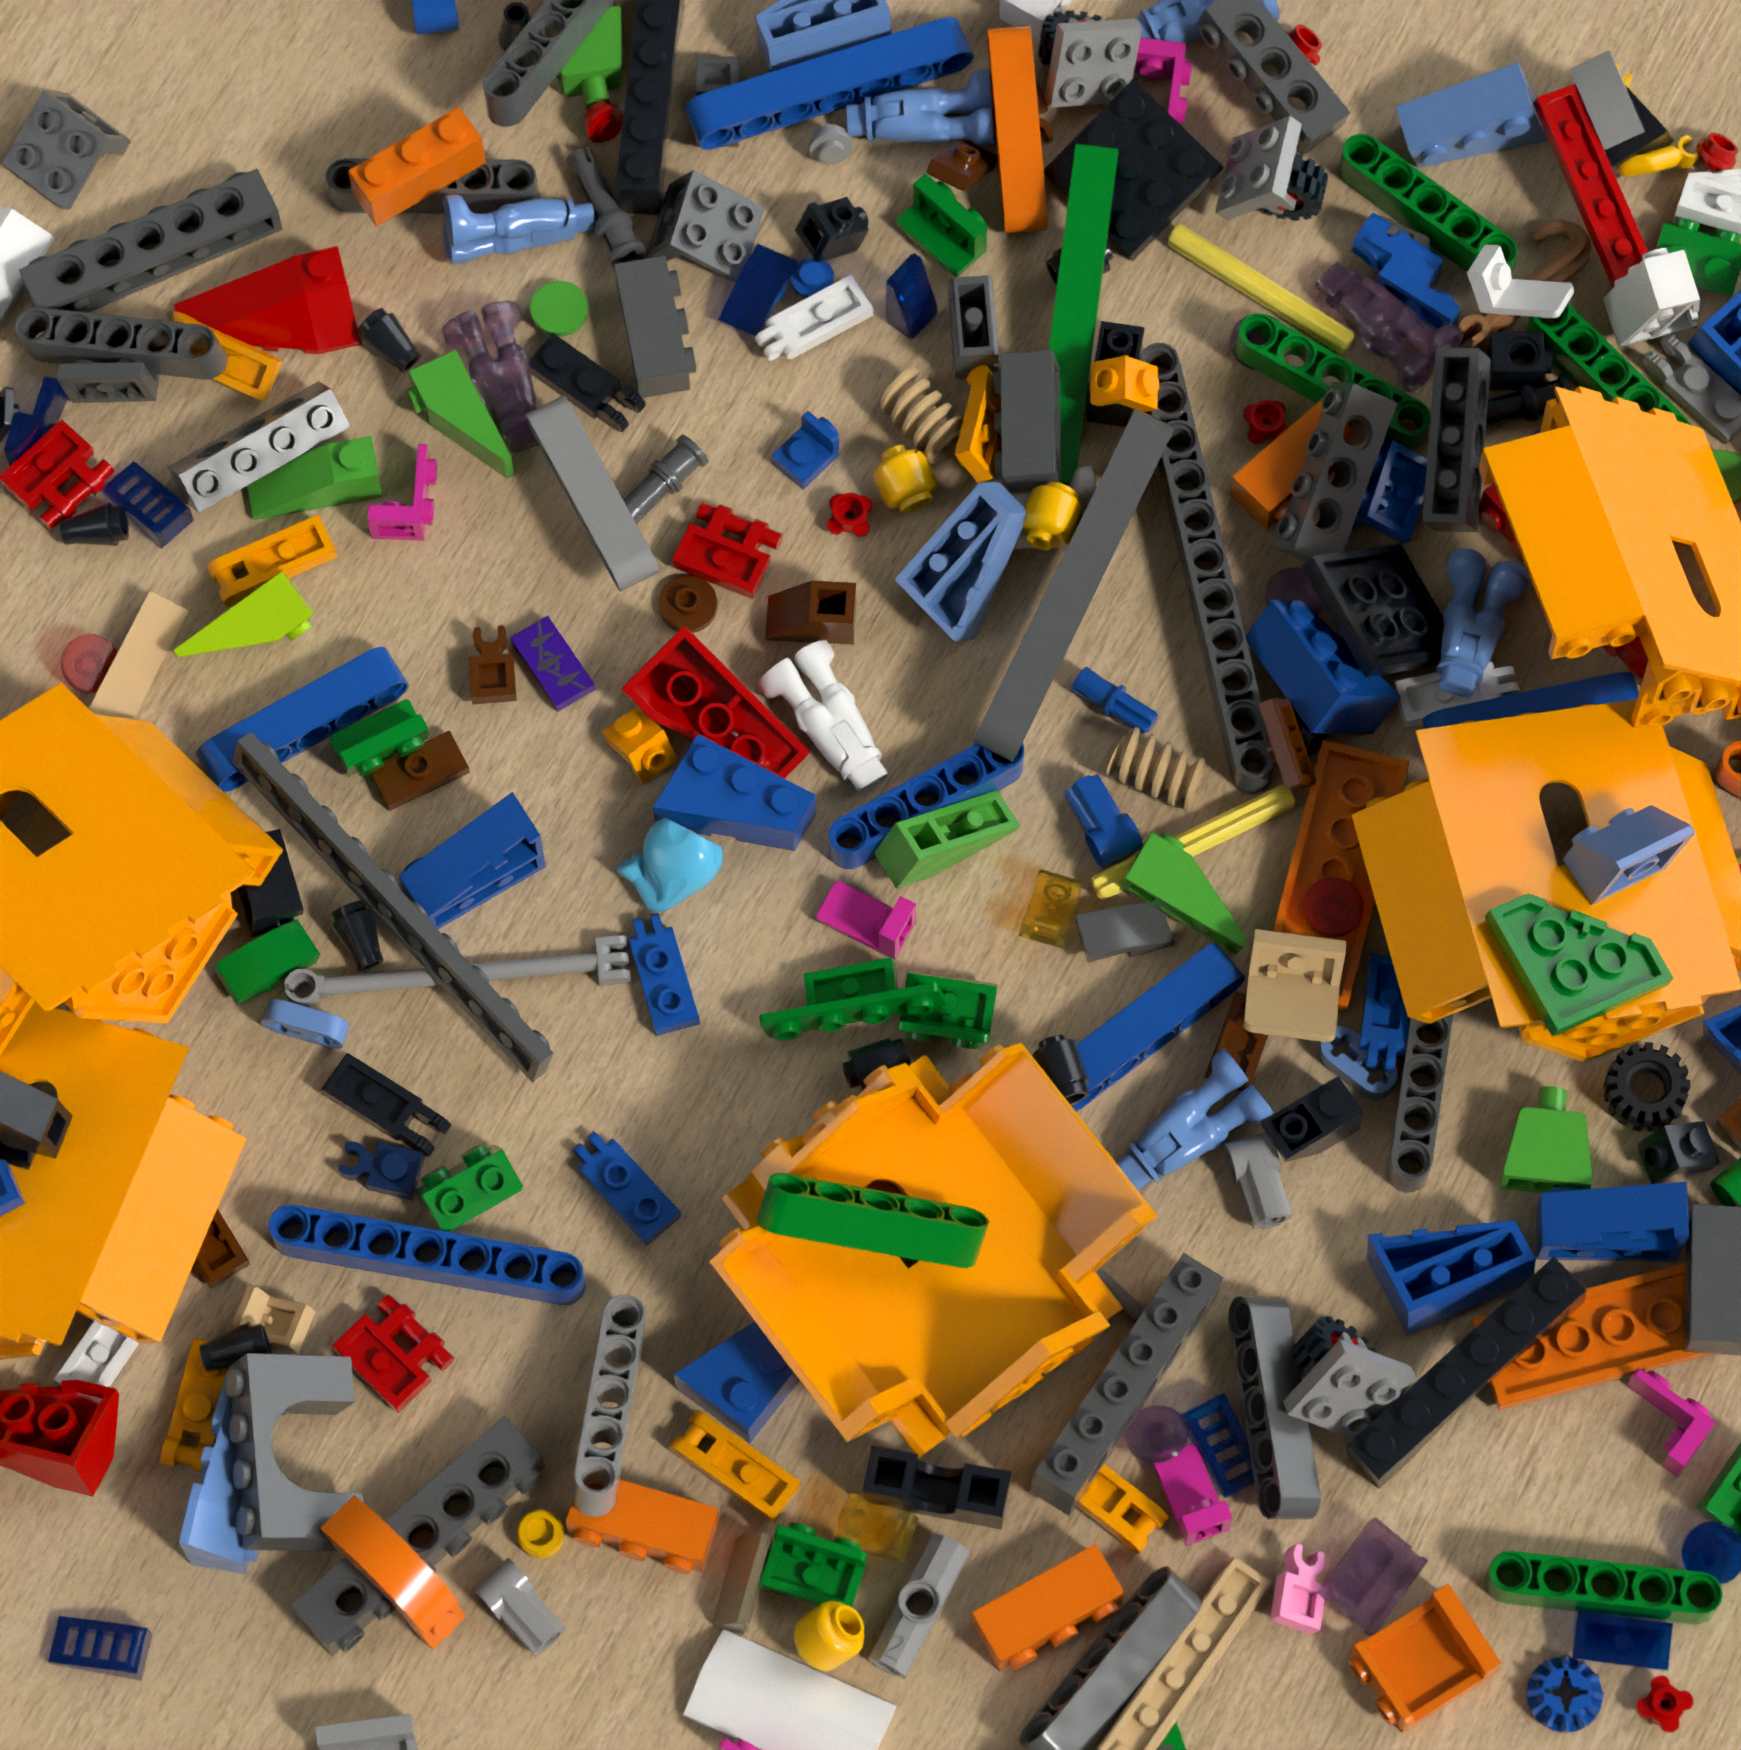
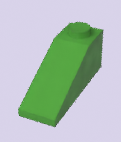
[406,350,514,478]
[247,436,383,520]
[874,790,1020,889]
[1120,832,1248,955]

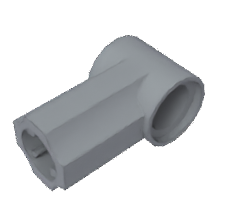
[1224,1133,1292,1229]
[472,1558,565,1657]

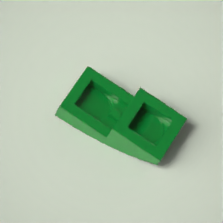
[213,919,320,1004]

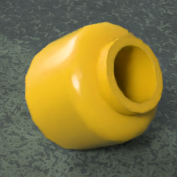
[873,445,937,514]
[1022,482,1084,550]
[794,1600,864,1671]

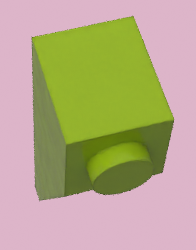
[174,570,315,657]

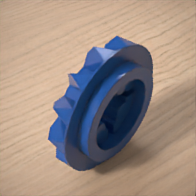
[1526,1655,1604,1733]

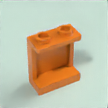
[1348,1583,1502,1733]

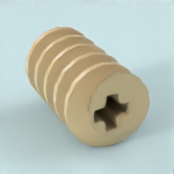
[880,366,963,464]
[1106,727,1205,813]

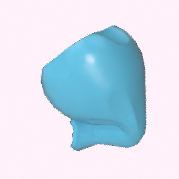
[617,818,723,912]

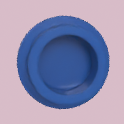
[791,258,834,299]

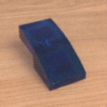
[718,244,798,337]
[4,376,68,466]

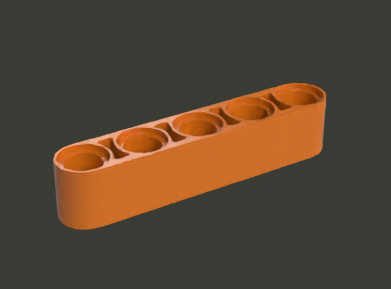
[987,26,1048,234]

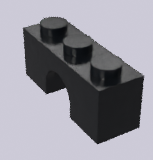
[862,1445,1011,1530]

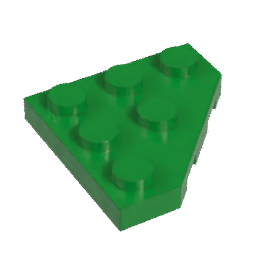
[1484,893,1674,1037]

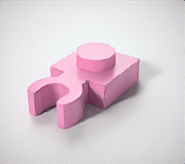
[1270,1543,1327,1635]

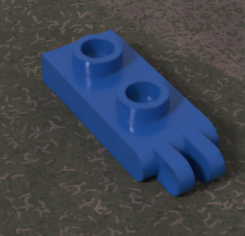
[628,913,700,1036]
[1359,954,1410,1071]
[572,1131,681,1246]

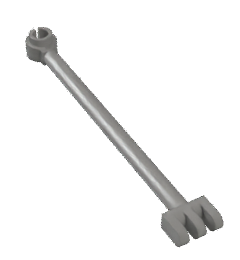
[284,935,631,1007]

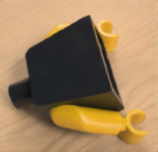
[1594,62,1700,178]

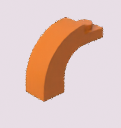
[320,1495,467,1650]

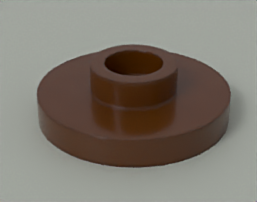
[659,576,718,633]

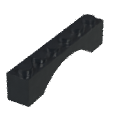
[615,0,685,216]
[1346,1257,1587,1489]

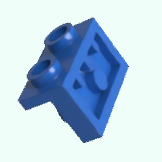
[1352,440,1427,544]

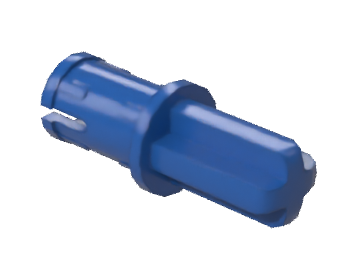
[1072,666,1158,734]

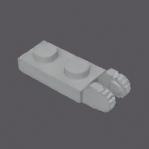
[1641,334,1741,445]

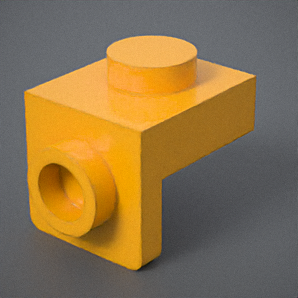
[1090,355,1159,412]
[602,706,678,784]

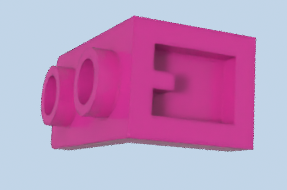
[1134,38,1193,124]
[368,444,437,541]
[817,881,916,960]
[1627,1368,1715,1477]
[1153,1444,1233,1547]

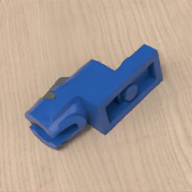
[1351,213,1461,339]

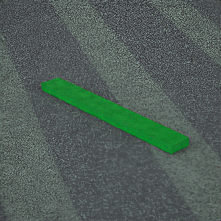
[1048,144,1119,486]

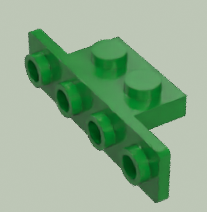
[759,957,946,1040]

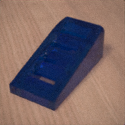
[886,253,937,339]
[102,461,194,549]
[1178,1393,1255,1498]
[48,1616,152,1681]

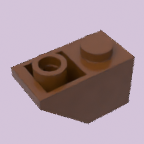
[765,580,857,645]

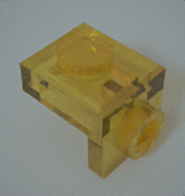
[1019,870,1082,949]
[837,1493,919,1562]

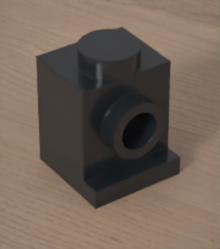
[795,197,869,263]

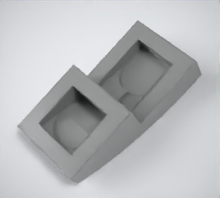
[1570,50,1645,150]

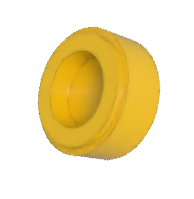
[516,1509,565,1559]

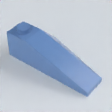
[179,1373,259,1574]

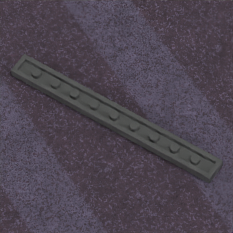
[232,732,553,1083]

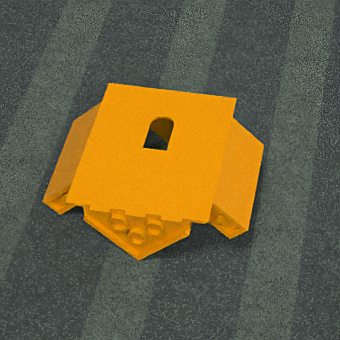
[1479,386,1741,728]
[0,682,283,1056]
[1351,699,1741,1063]
[0,1002,247,1360]
[709,1042,1158,1458]

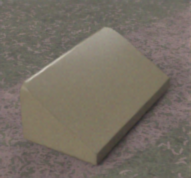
[713,1533,772,1635]

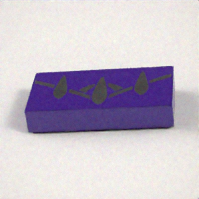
[510,615,595,712]

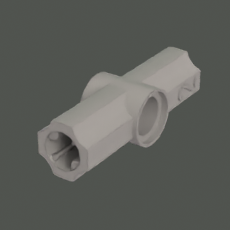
[869,1533,970,1679]

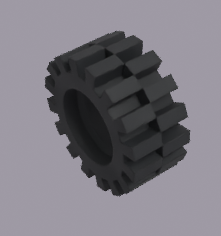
[1603,1042,1690,1132]

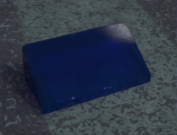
[1572,1611,1673,1671]

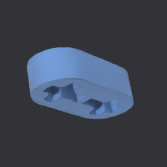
[261,999,350,1049]
[1319,1026,1398,1100]

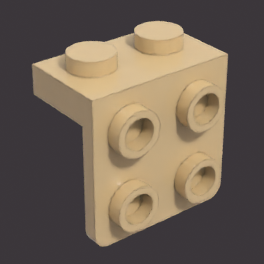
[1243,929,1346,1042]

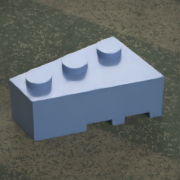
[755,0,892,73]
[1396,62,1549,168]
[894,482,1026,641]

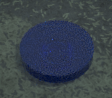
[1682,1521,1741,1585]

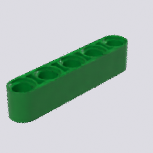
[1339,134,1517,276]
[1527,303,1691,425]
[1234,313,1431,450]
[757,1173,989,1268]
[1485,1551,1723,1624]

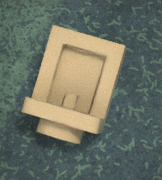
[232,1285,316,1354]

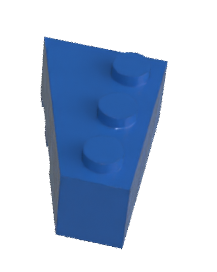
[1245,600,1401,734]
[653,734,816,851]
[1367,1220,1536,1335]

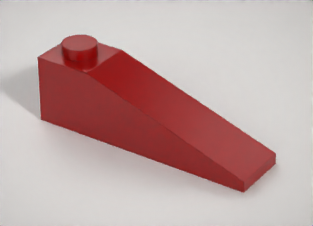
[174,246,362,354]
[621,625,811,779]
[0,1379,119,1497]

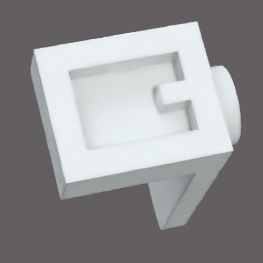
[1467,244,1574,318]

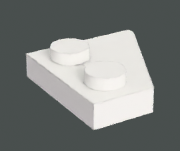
[1675,169,1741,234]

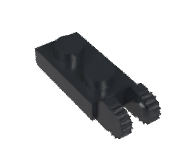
[526,333,646,433]
[321,1053,451,1157]

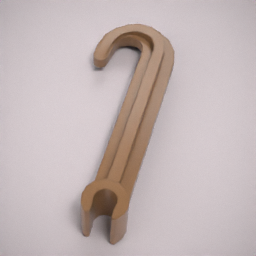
[1456,220,1592,353]

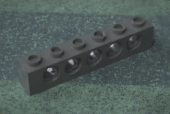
[19,168,283,313]
[1030,1252,1223,1516]
[291,1416,545,1656]

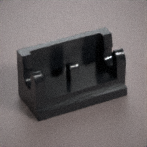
[237,829,304,937]

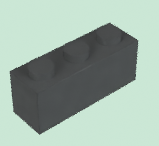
[614,255,697,398]
[994,350,1062,493]
[1684,1204,1741,1356]

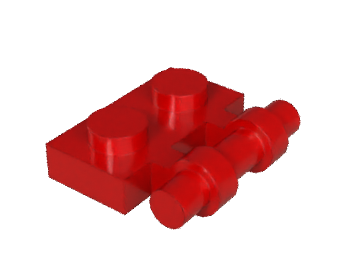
[0,419,115,530]
[672,502,783,599]
[332,1294,455,1414]

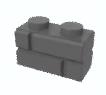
[948,275,999,379]

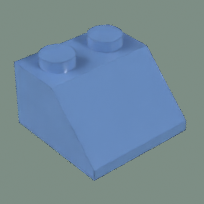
[1563,805,1696,905]

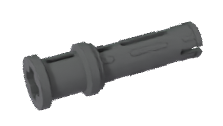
[566,147,647,269]
[623,434,709,524]

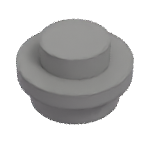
[809,124,852,164]

